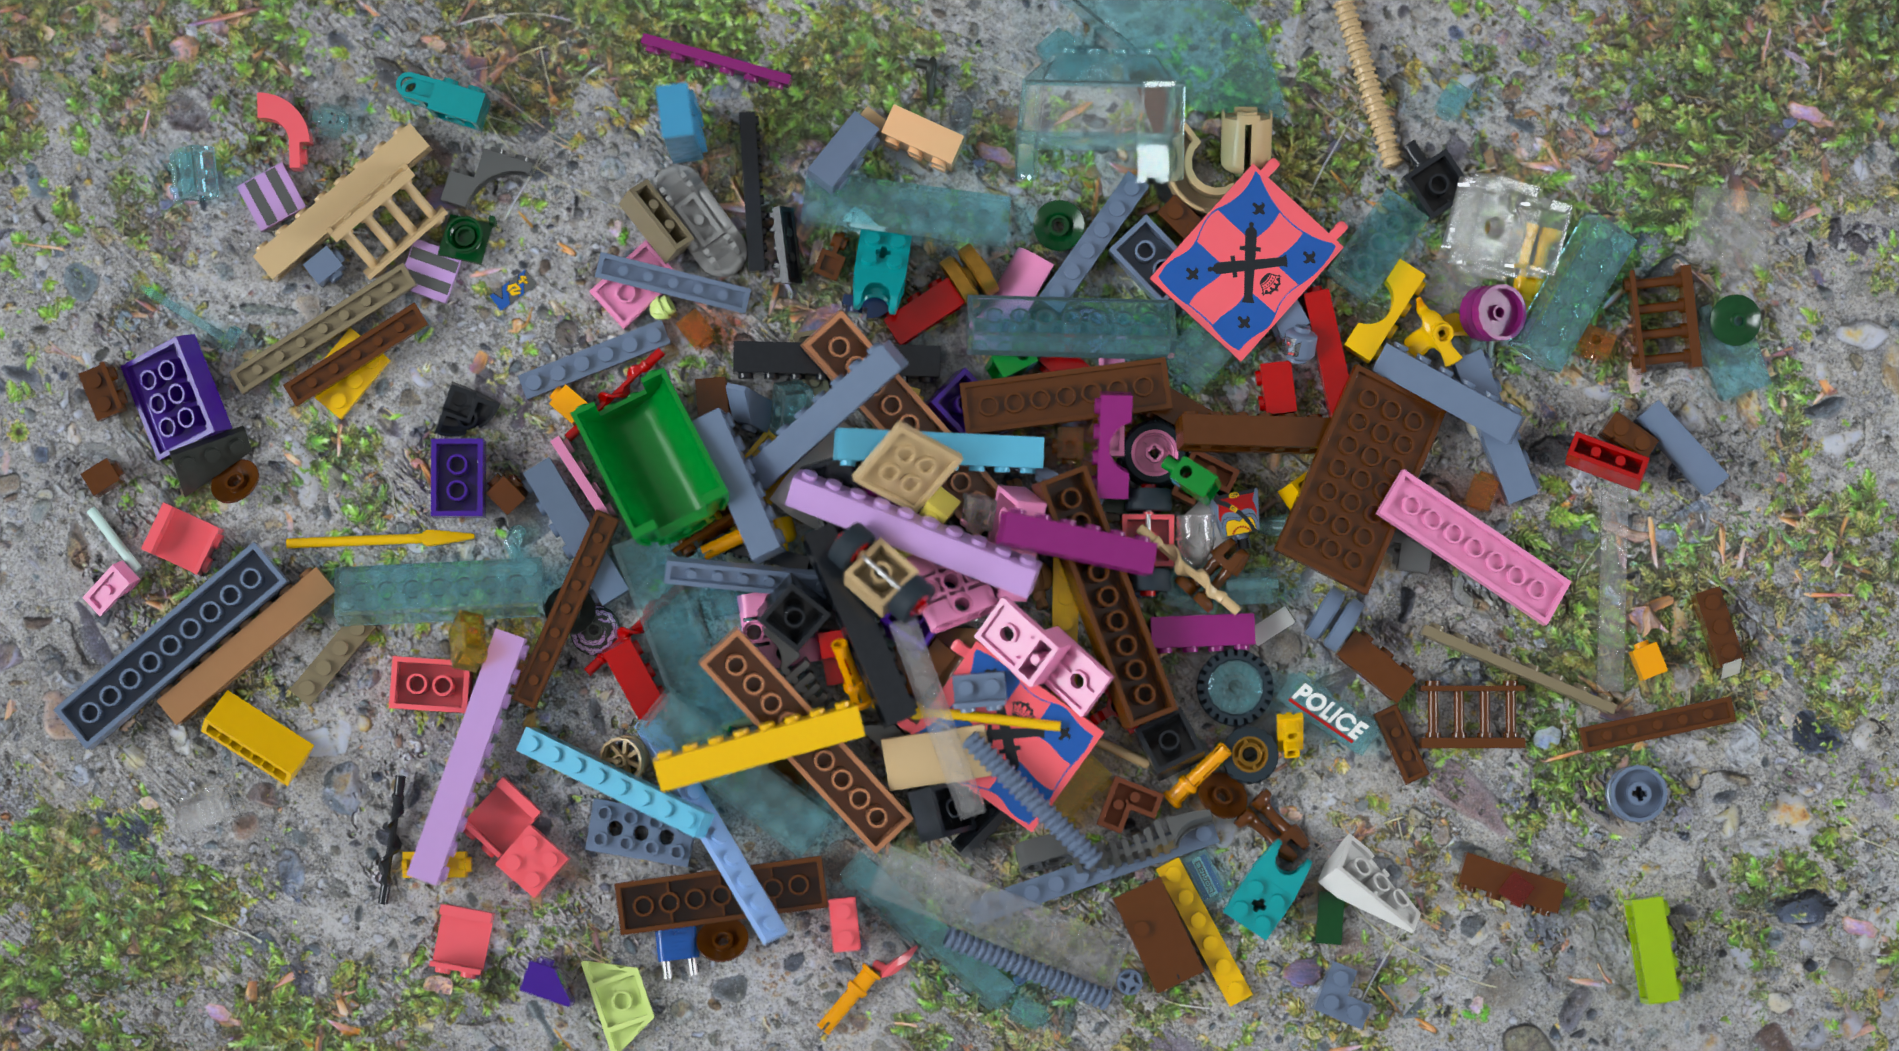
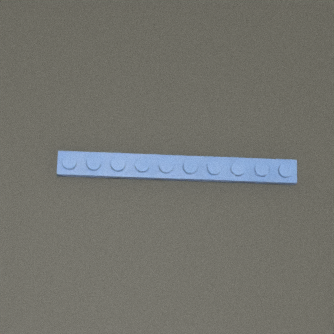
[634,713,788,945]

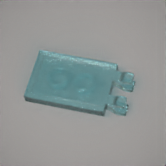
[1698,304,1772,401]

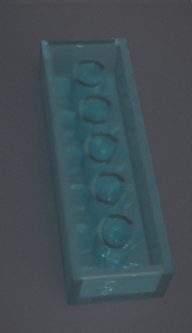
[1507,212,1638,373]

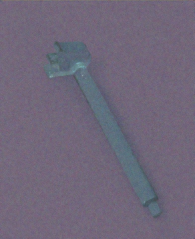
[139,285,243,352]

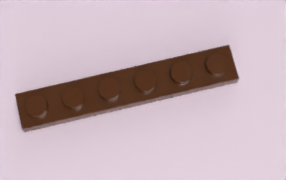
[283,302,429,408]
[1578,696,1736,754]

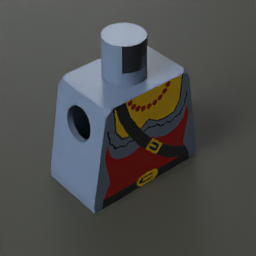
[1209,488,1260,551]

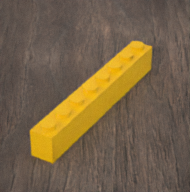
[652,700,865,792]

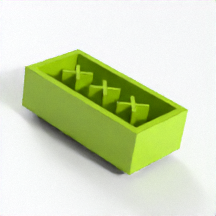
[1623,895,1683,1005]

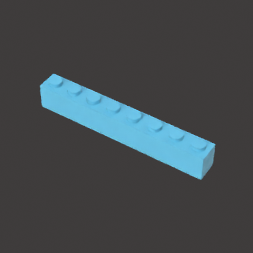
[833,428,1044,474]
[516,727,715,838]

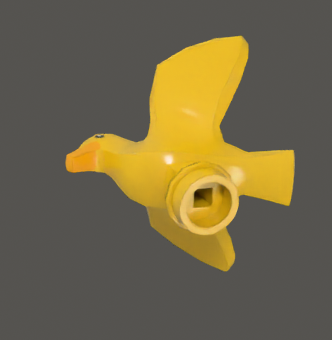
[1403,297,1468,367]

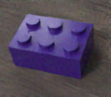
[431,438,486,518]

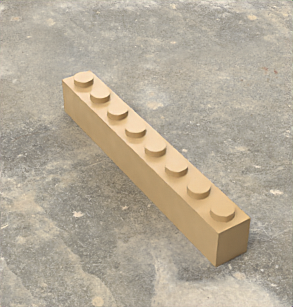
[253,123,433,283]

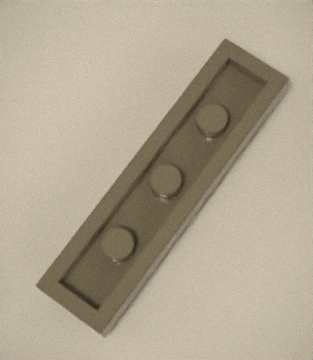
[289,610,377,706]

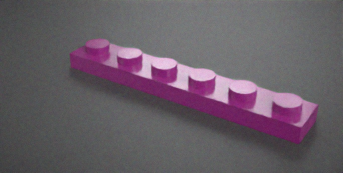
[641,33,792,91]

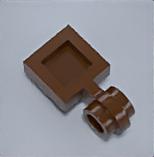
[813,231,850,282]

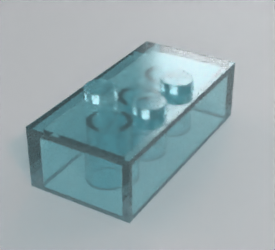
[1324,188,1430,304]

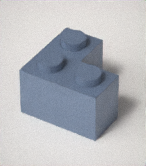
[1311,960,1372,1030]

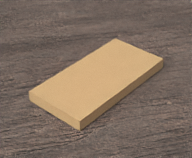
[881,723,992,791]

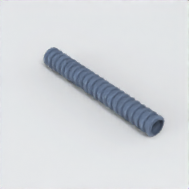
[962,730,1103,870]
[943,926,1112,1010]

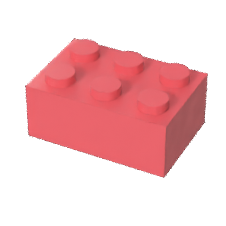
[389,656,474,714]

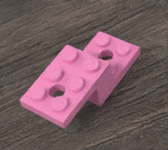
[974,596,1114,717]

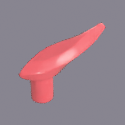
[872,945,918,978]

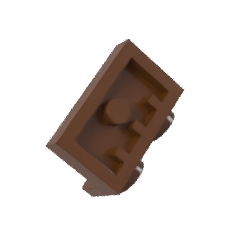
[78,361,128,422]

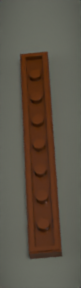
[511,509,621,709]

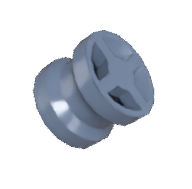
[1116,969,1143,995]

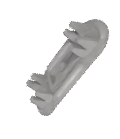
[652,165,747,277]

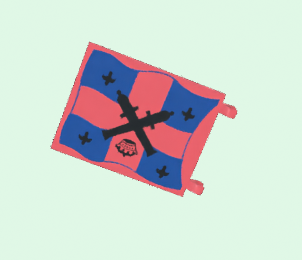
[1149,158,1348,362]
[897,639,1104,832]

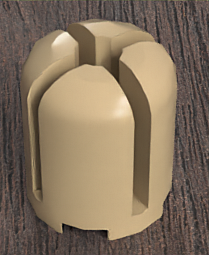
[1220,106,1273,175]

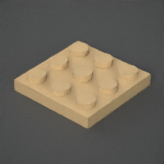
[852,420,963,514]

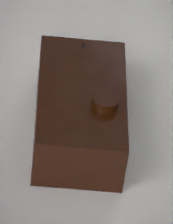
[1112,876,1205,994]

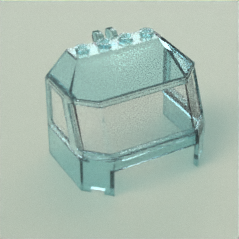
[1015,48,1185,183]

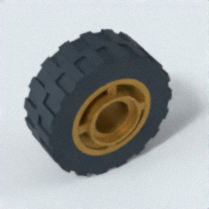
[1222,726,1279,785]

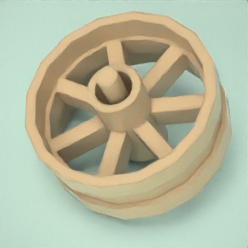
[599,735,649,777]

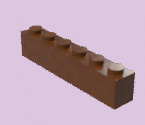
[1175,411,1331,454]

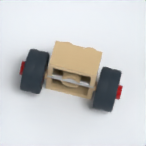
[828,522,935,624]

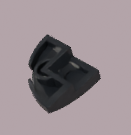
[434,381,501,436]

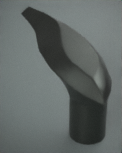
[915,56,937,105]

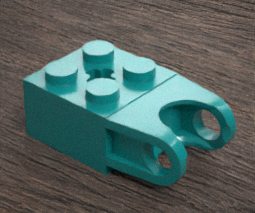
[396,72,491,132]
[853,229,912,315]
[1223,838,1313,941]

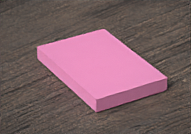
[589,240,673,330]

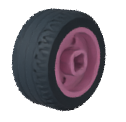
[1120,420,1188,488]

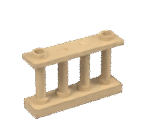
[326,163,448,280]

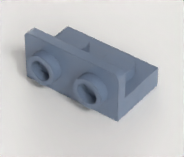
[952,671,1008,713]

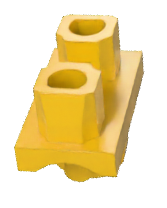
[1277,712,1303,758]

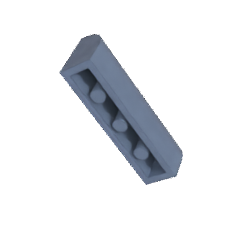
[1633,400,1730,496]

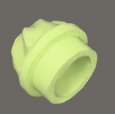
[650,294,676,320]

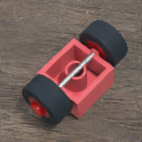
[1121,484,1174,596]

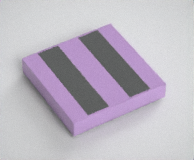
[237,162,307,232]
[405,239,462,304]

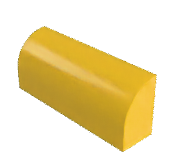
[201,690,314,786]

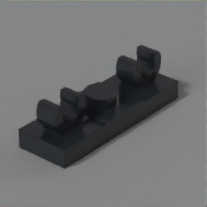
[765,206,803,285]
[950,803,1013,861]

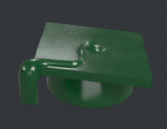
[438,214,497,265]

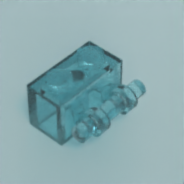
[167,145,220,204]
[1224,567,1279,606]

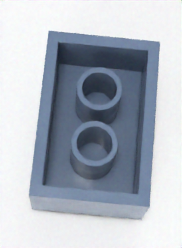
[1108,214,1177,309]

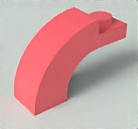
[257,92,314,172]

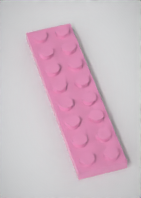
[1376,469,1571,626]

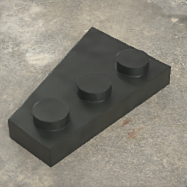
[169,425,252,497]

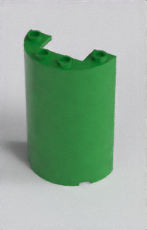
[571,367,729,547]

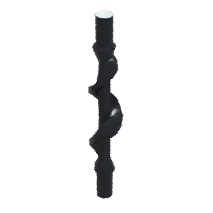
[378,775,406,905]

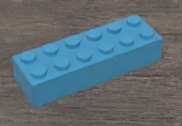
[655,82,707,164]

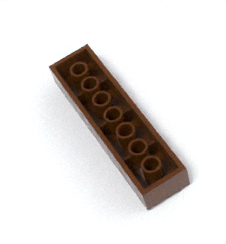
[614,855,829,936]

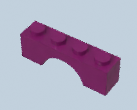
[1091,391,1133,499]

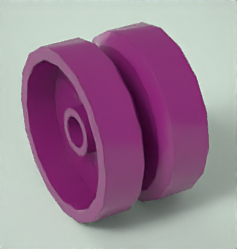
[1459,284,1527,342]

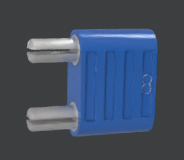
[655,926,699,979]

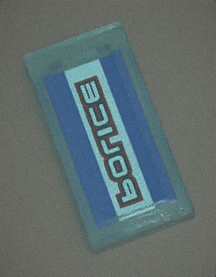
[1182,848,1228,906]

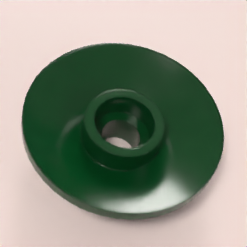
[1033,200,1085,251]
[1710,294,1761,346]

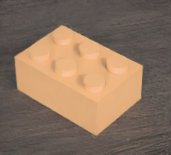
[881,104,964,173]

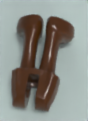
[1174,538,1250,613]
[1233,788,1310,864]

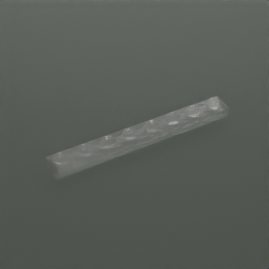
[1596,484,1629,692]
[889,617,986,820]

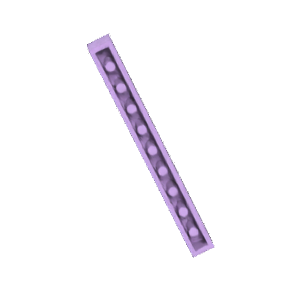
[785,469,1042,599]
[407,628,530,886]

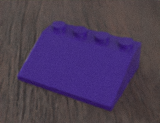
[120,334,233,461]

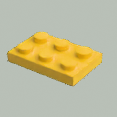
[314,328,391,420]

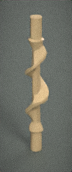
[1136,524,1242,615]

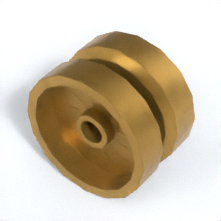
[939,243,1000,310]

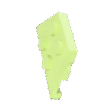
[581,960,655,1051]

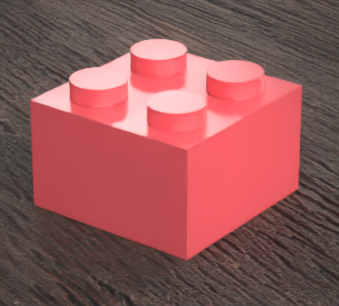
[495,824,571,898]

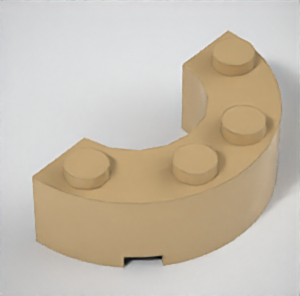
[1164,122,1234,217]

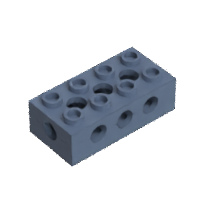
[585,798,695,867]

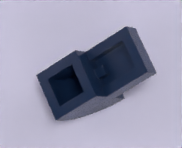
[842,294,888,321]

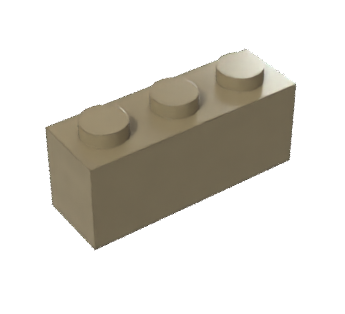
[619,179,695,264]

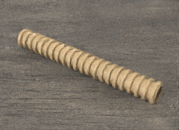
[1333,0,1405,169]

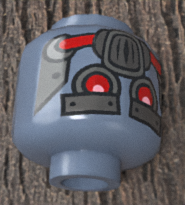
[1282,324,1318,364]

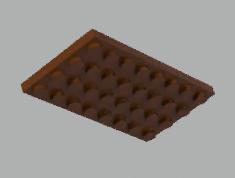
[1273,364,1447,596]

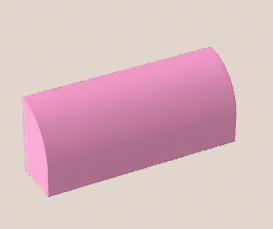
[966,247,1054,353]

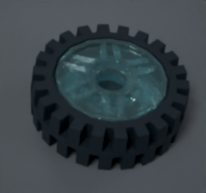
[1197,649,1274,726]

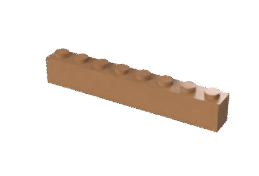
[157,567,339,725]

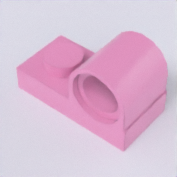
[82,560,141,616]

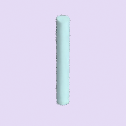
[87,506,142,573]

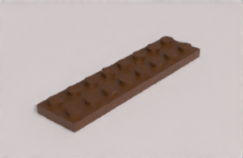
[959,357,1173,434]

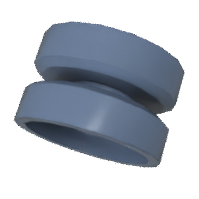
[1304,585,1365,652]
[1605,765,1668,822]

